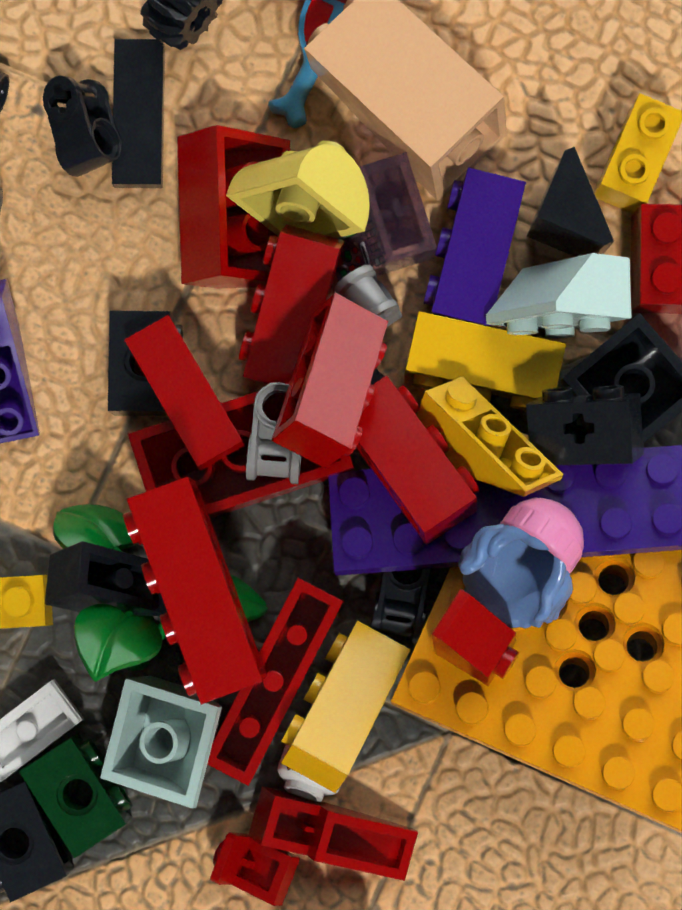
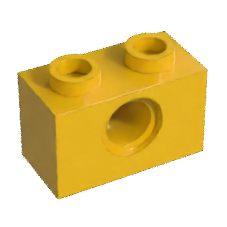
[594,93,682,214]

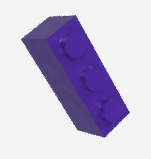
[423,167,526,327]

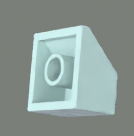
[100,676,222,809]

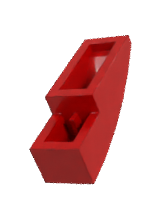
[248,786,418,881]

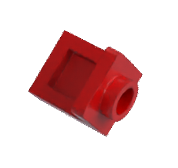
[210,832,300,906]

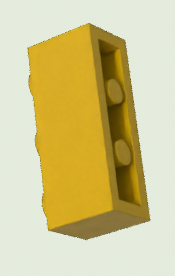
[404,311,566,411]
[281,620,411,793]

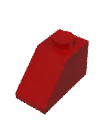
[432,589,519,686]

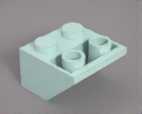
[486,253,631,338]

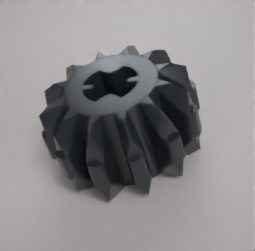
[140,0,223,50]

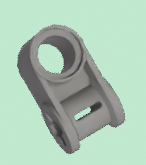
[333,264,402,327]
[246,382,301,484]

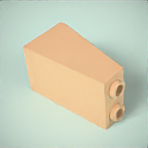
[304,0,507,201]

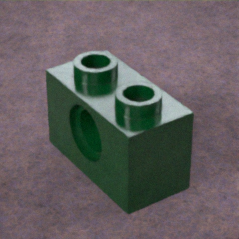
[19,733,133,859]

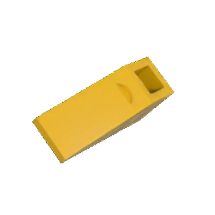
[417,376,564,497]

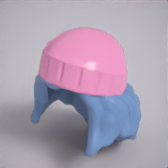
[458,497,584,628]

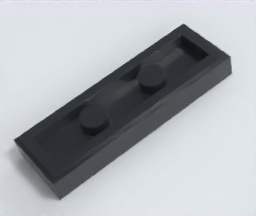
[112,39,165,188]

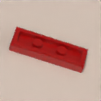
[124,315,245,471]

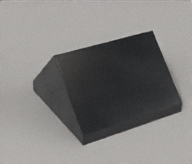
[527,147,614,257]

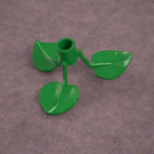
[52,504,268,682]

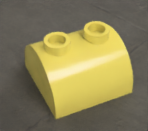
[226,140,370,238]

